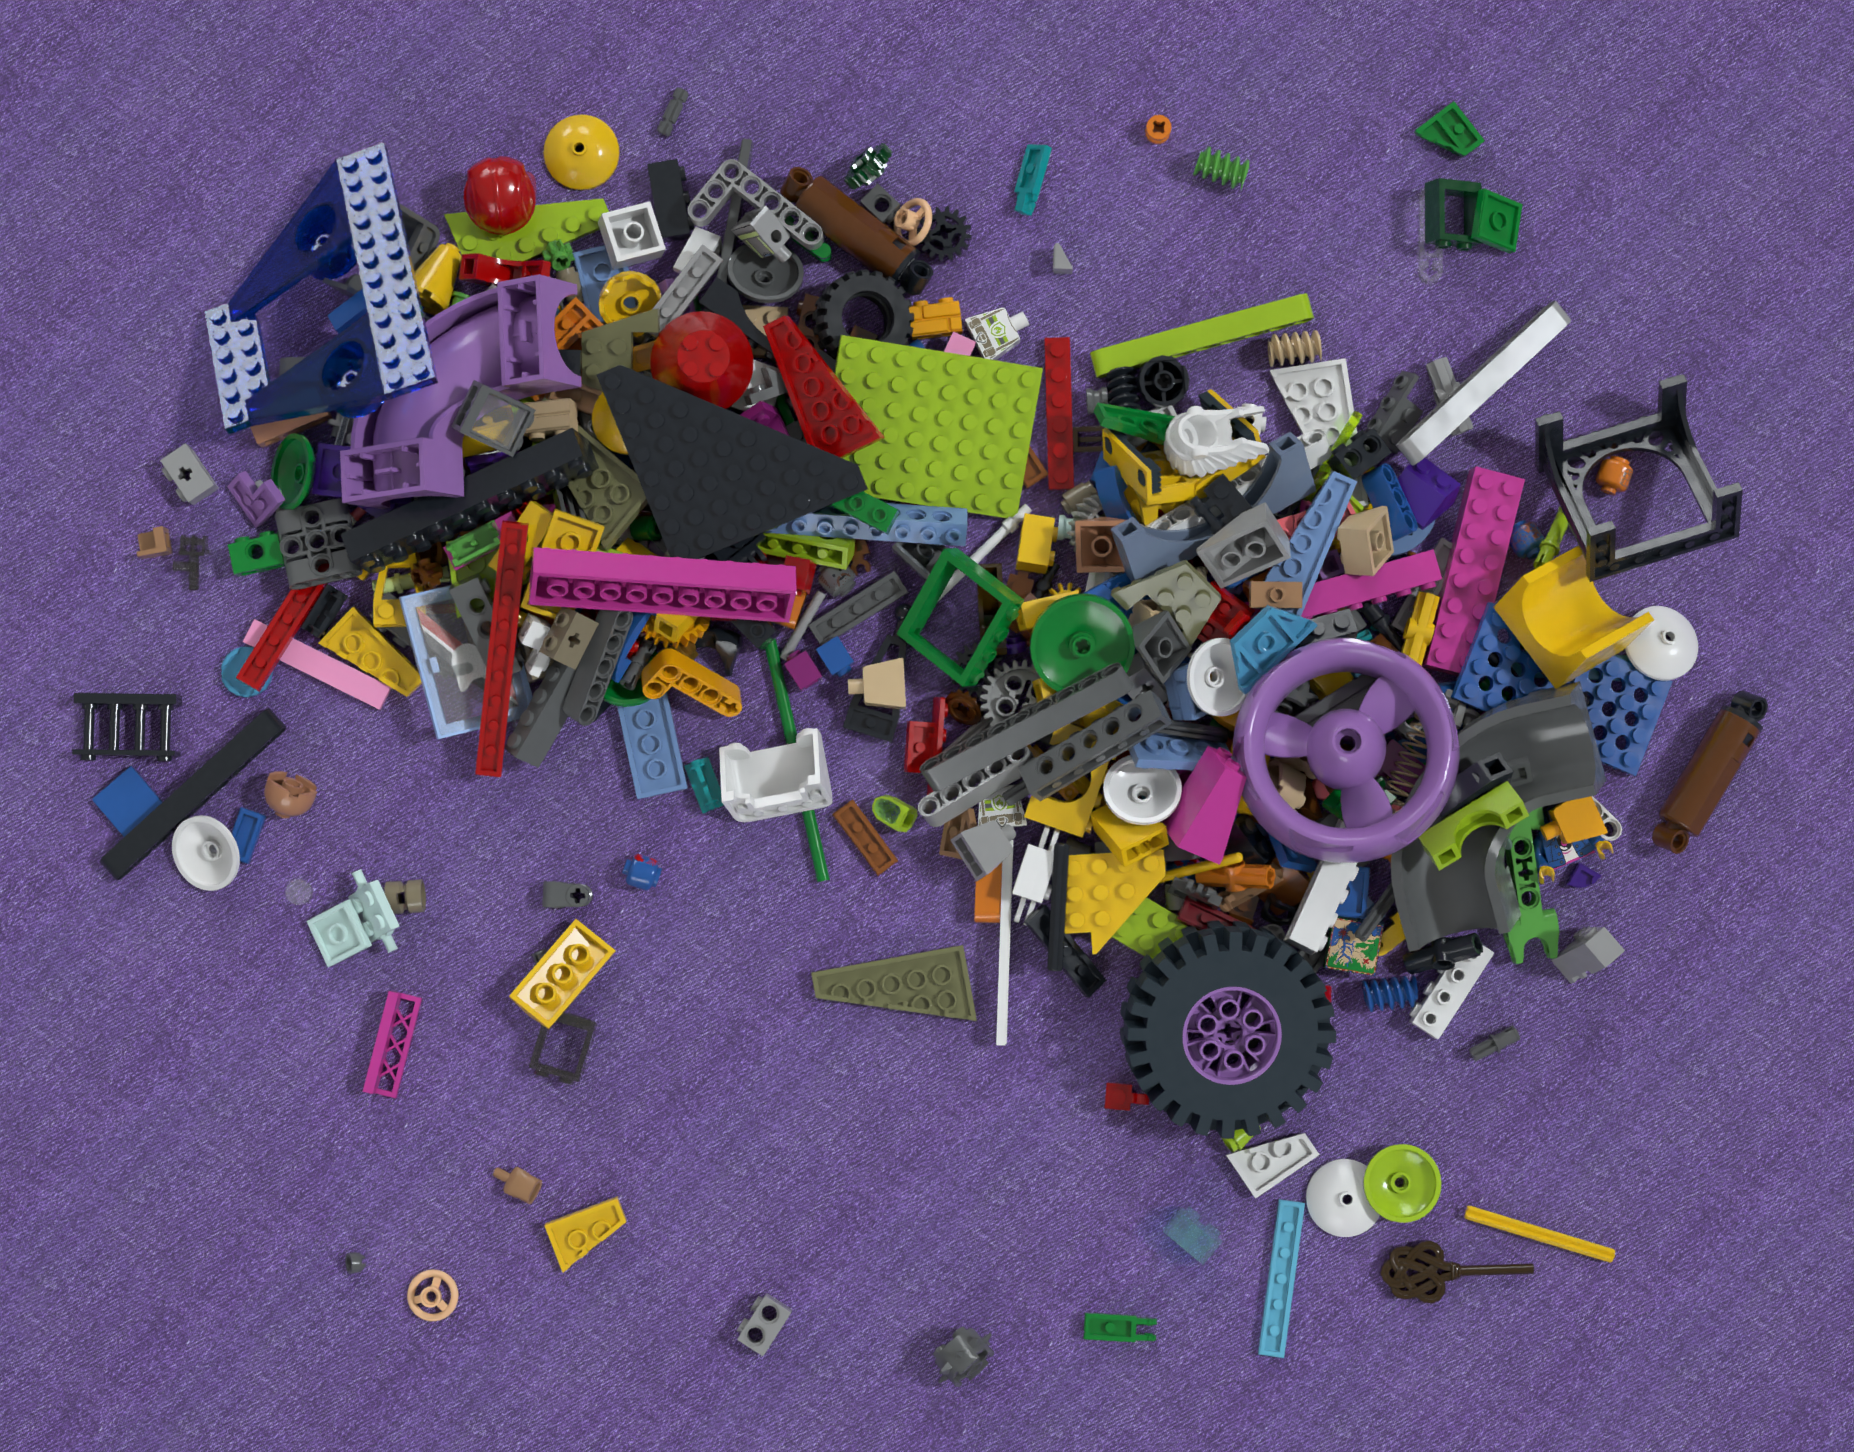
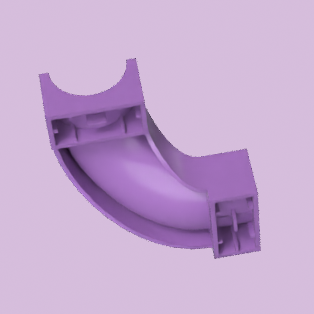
[340,274,582,509]

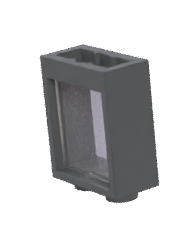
[451,380,536,457]

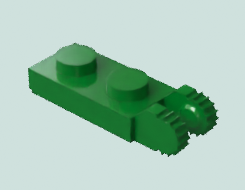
[1083,1312,1157,1342]

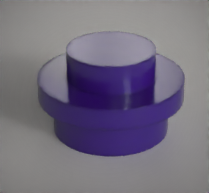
[1006,635,1027,654]

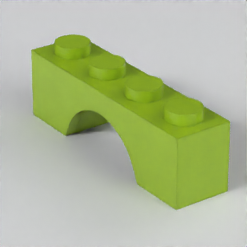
[1418,781,1529,871]

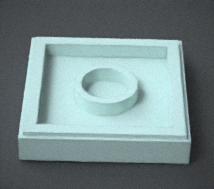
[306,899,372,967]

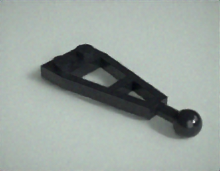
[843,603,912,743]

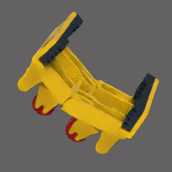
[1102,389,1266,526]

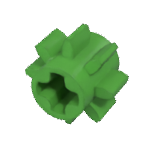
[541,239,575,272]

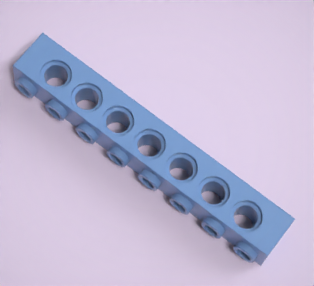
[764,503,968,546]

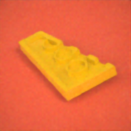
[318,607,422,697]

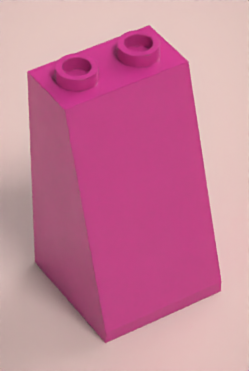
[1161,746,1247,865]

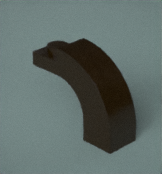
[977,563,1007,655]

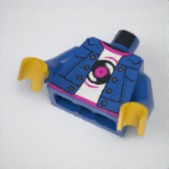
[1533,809,1614,884]

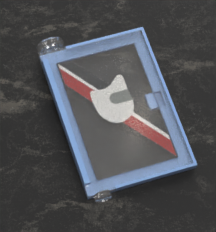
[399,585,533,740]

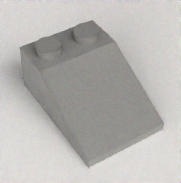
[1196,502,1291,588]

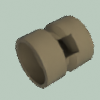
[385,879,426,914]

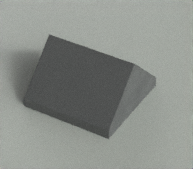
[892,542,947,582]
[1132,610,1192,685]

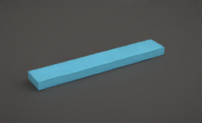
[1258,1199,1305,1358]

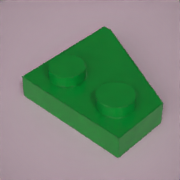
[1414,101,1485,158]

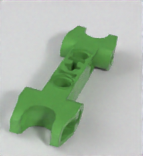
[1503,807,1559,964]

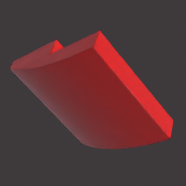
[1197,581,1255,642]

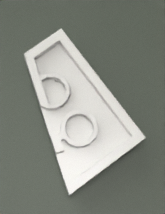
[1226,1133,1319,1198]

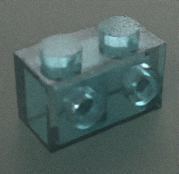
[1161,1206,1223,1265]

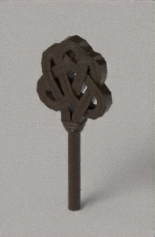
[1379,1240,1534,1304]

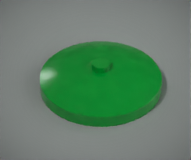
[1030,593,1135,692]

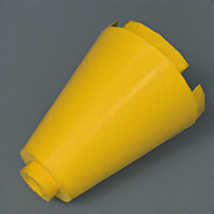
[400,243,462,316]

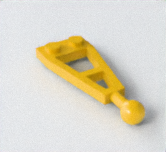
[373,553,426,627]

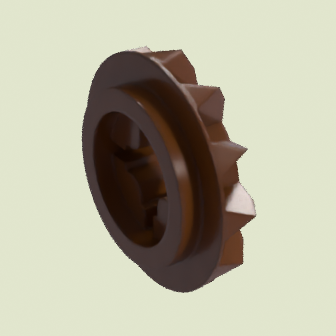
[945,689,984,725]

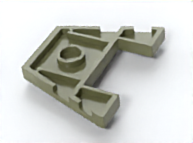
[581,309,660,391]
[1111,560,1221,646]

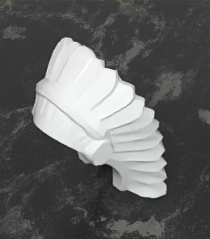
[1163,406,1269,478]

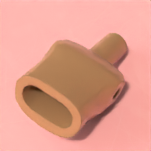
[493,1167,542,1204]

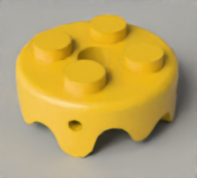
[599,271,662,337]

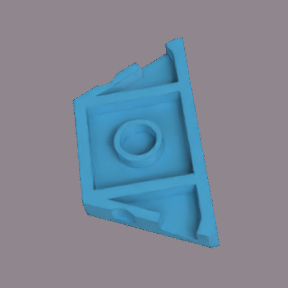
[1230,605,1318,695]

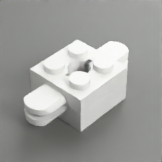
[1012,825,1060,926]

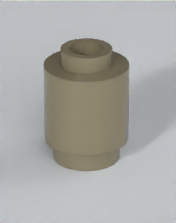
[1060,481,1098,515]

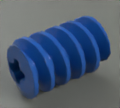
[1362,975,1418,1012]

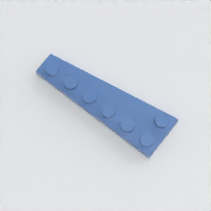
[1257,471,1357,616]

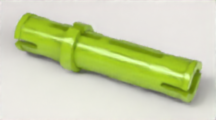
[1533,506,1569,569]

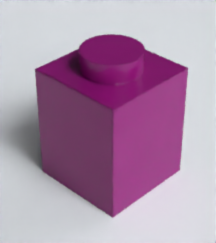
[784,650,823,692]

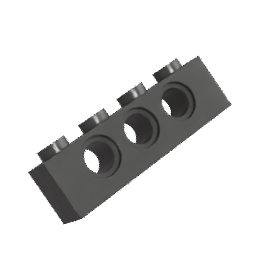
[449,573,525,674]

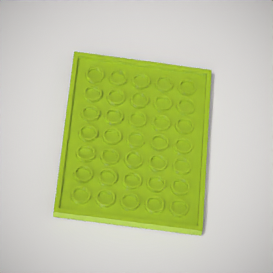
[834,335,1043,518]

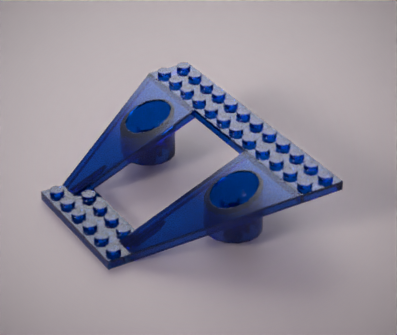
[204,142,438,434]

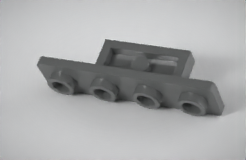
[1363,371,1423,454]

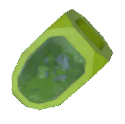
[872,795,918,832]

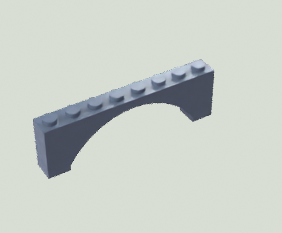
[1111,432,1316,581]

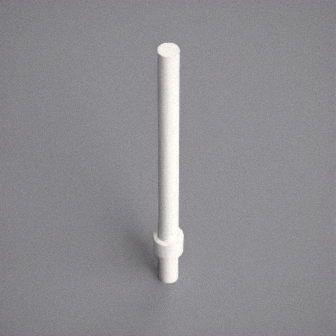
[937,504,1032,603]

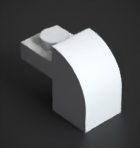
[517,613,552,678]

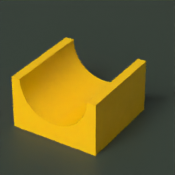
[1493,545,1654,689]

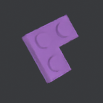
[227,471,285,528]

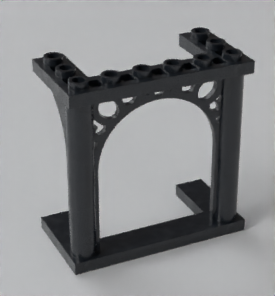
[1535,374,1743,582]

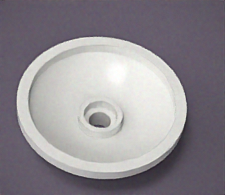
[1625,606,1698,681]
[1187,638,1249,716]
[1103,755,1182,825]
[172,815,240,891]
[1306,1159,1380,1237]

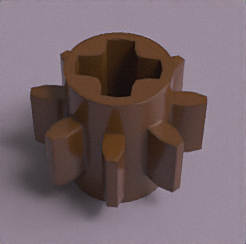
[411,557,443,591]

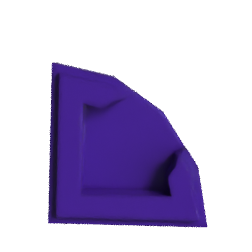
[1565,862,1602,888]

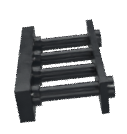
[72,693,182,762]

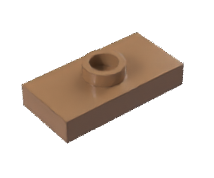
[1249,581,1302,608]

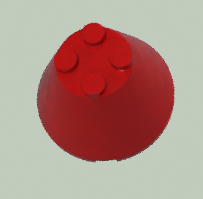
[650,311,754,409]

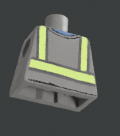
[731,206,792,264]

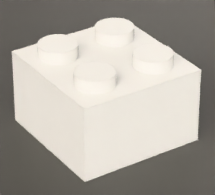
[598,201,666,270]

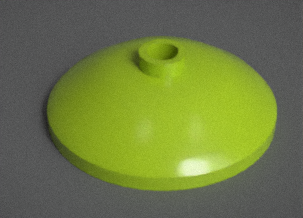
[1363,1144,1441,1223]

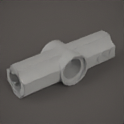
[1425,357,1474,437]

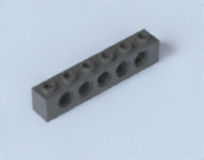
[1018,690,1172,801]

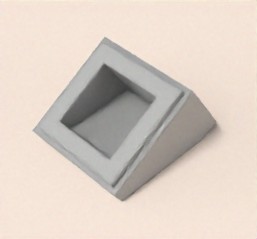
[1052,243,1073,274]

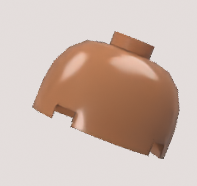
[264,771,317,818]

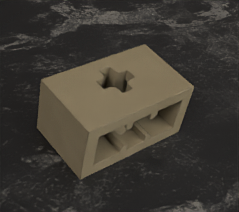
[539,607,599,670]

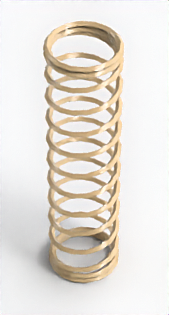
[1387,713,1427,814]

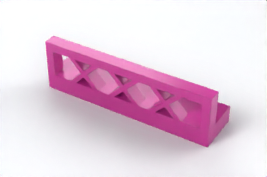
[363,991,423,1098]

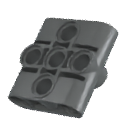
[275,498,363,590]

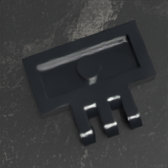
[712,533,767,563]

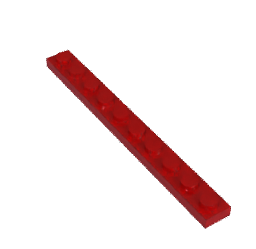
[475,520,529,777]

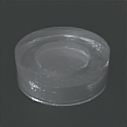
[285,879,313,905]

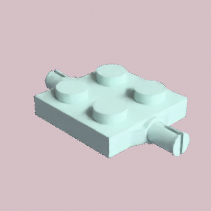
[348,869,399,953]

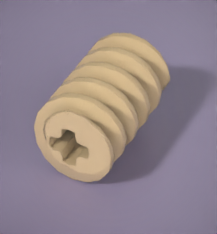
[1267,330,1322,367]

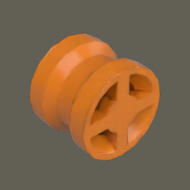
[1145,115,1172,144]

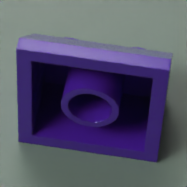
[1398,458,1461,530]

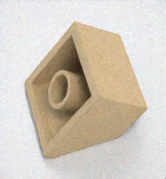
[1337,506,1394,576]

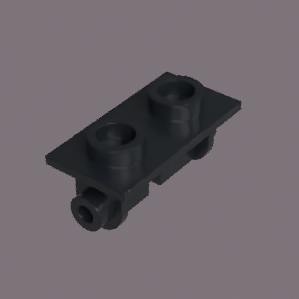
[300,584,348,639]

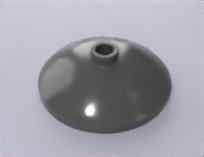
[727,244,804,303]

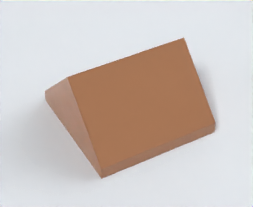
[1075,517,1126,573]

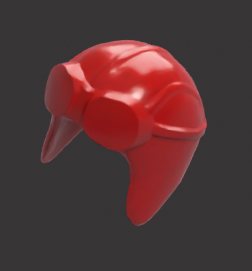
[464,156,537,235]

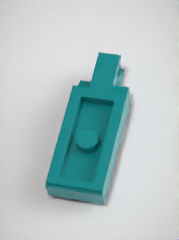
[1014,144,1052,216]

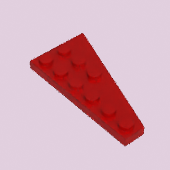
[763,316,885,458]

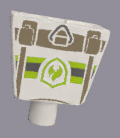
[965,308,1029,360]
[978,771,1027,828]

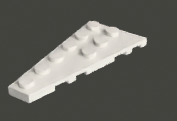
[1270,358,1369,508]

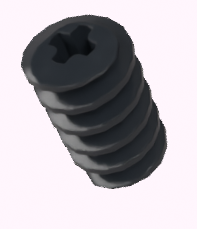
[1106,366,1141,410]

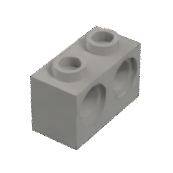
[736,1293,792,1356]

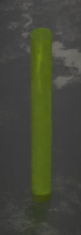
[1303,411,1363,502]

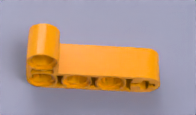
[641,648,742,717]

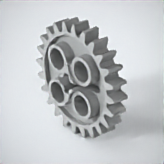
[980,660,1041,740]

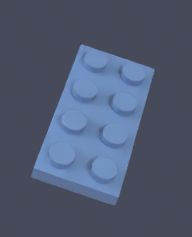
[617,692,688,800]
[1128,733,1233,771]

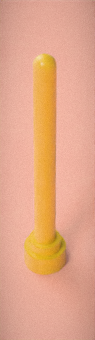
[1160,852,1243,883]

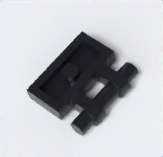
[1189,474,1253,535]

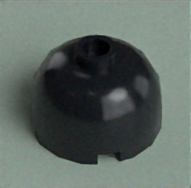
[1137,355,1190,408]

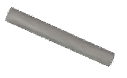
[779,590,826,661]

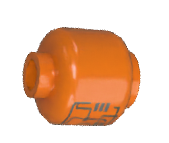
[1596,455,1633,495]

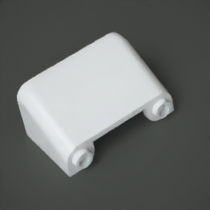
[719,728,833,822]

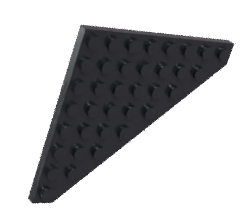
[597,365,868,559]

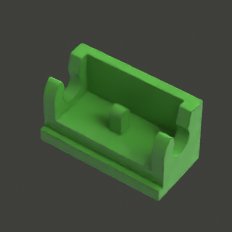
[446,520,501,567]

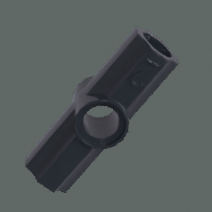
[1403,932,1483,975]

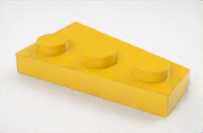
[544,1196,627,1272]

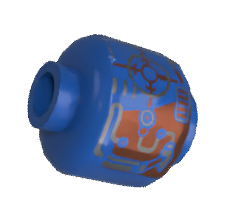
[1509,520,1545,560]

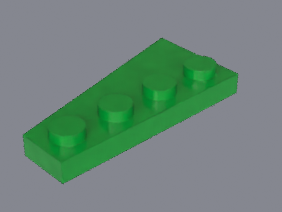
[1094,402,1175,445]

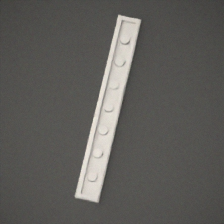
[996,840,1013,1045]

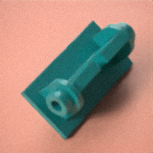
[684,757,724,813]

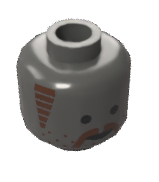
[818,565,856,597]

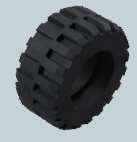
[812,270,914,360]

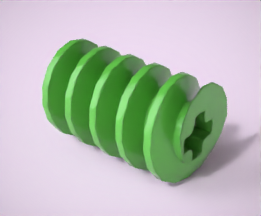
[1193,146,1250,190]

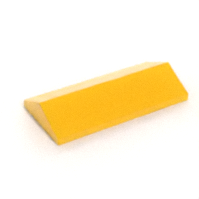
[509,919,616,1029]

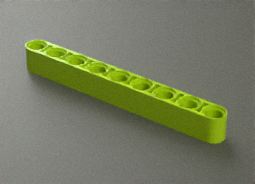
[1090,293,1314,378]

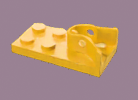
[520,509,605,619]

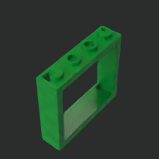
[897,548,1024,687]

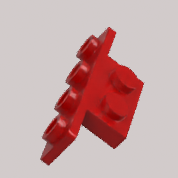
[904,697,948,795]

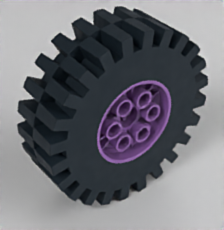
[1120,920,1336,1139]

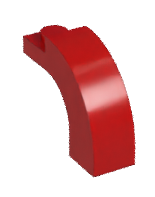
[459,253,551,286]

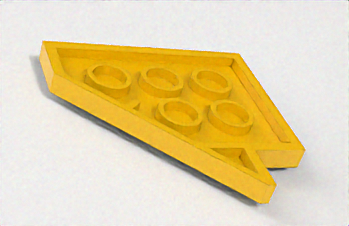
[1065,849,1166,954]

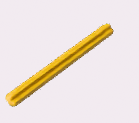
[1464,1206,1615,1263]

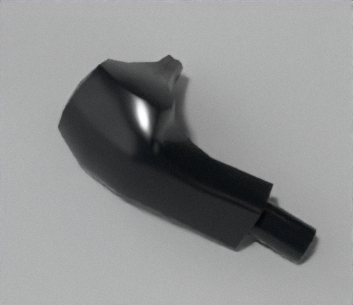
[670,628,743,677]

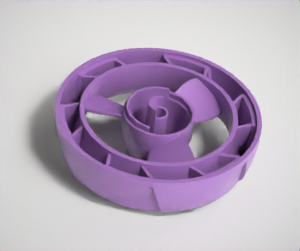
[1233,638,1460,863]

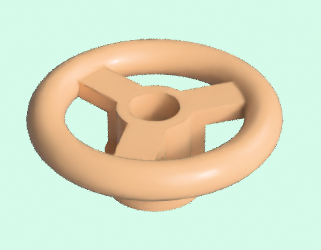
[893,198,932,246]
[407,1269,459,1321]

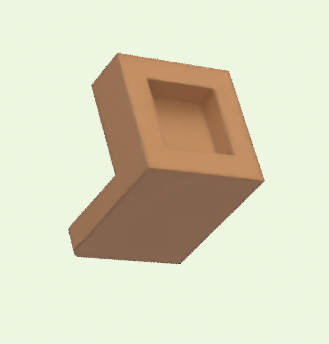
[136,526,173,559]

